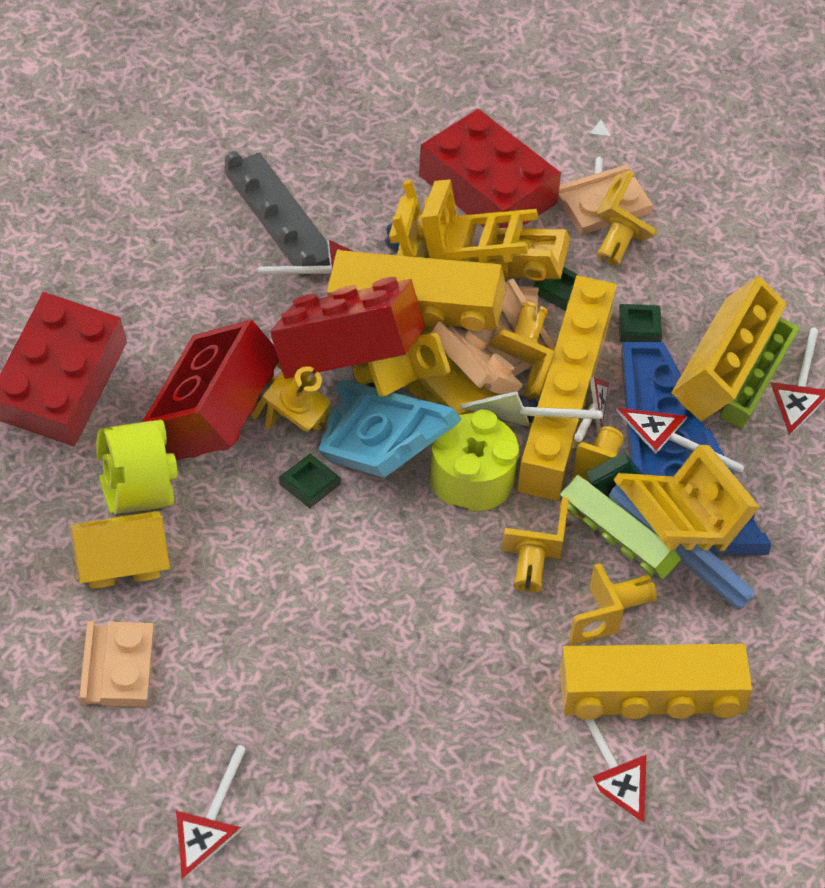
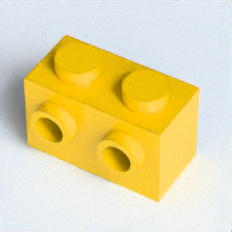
[70,511,170,588]

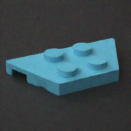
[318,379,461,478]

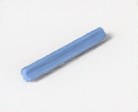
[609,484,755,610]

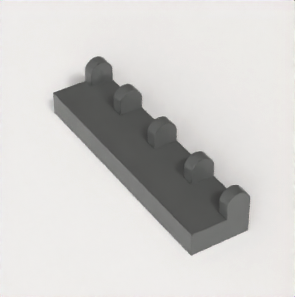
[225,151,330,277]

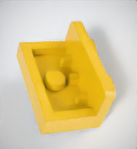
[474,228,571,281]

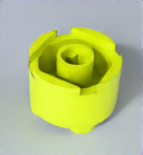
[430,409,519,511]
[96,420,178,515]

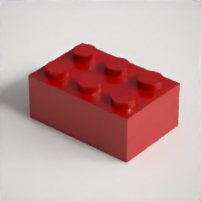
[419,108,561,228]
[270,277,425,379]
[0,291,127,447]
[142,319,279,460]

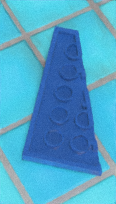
[621,342,771,555]

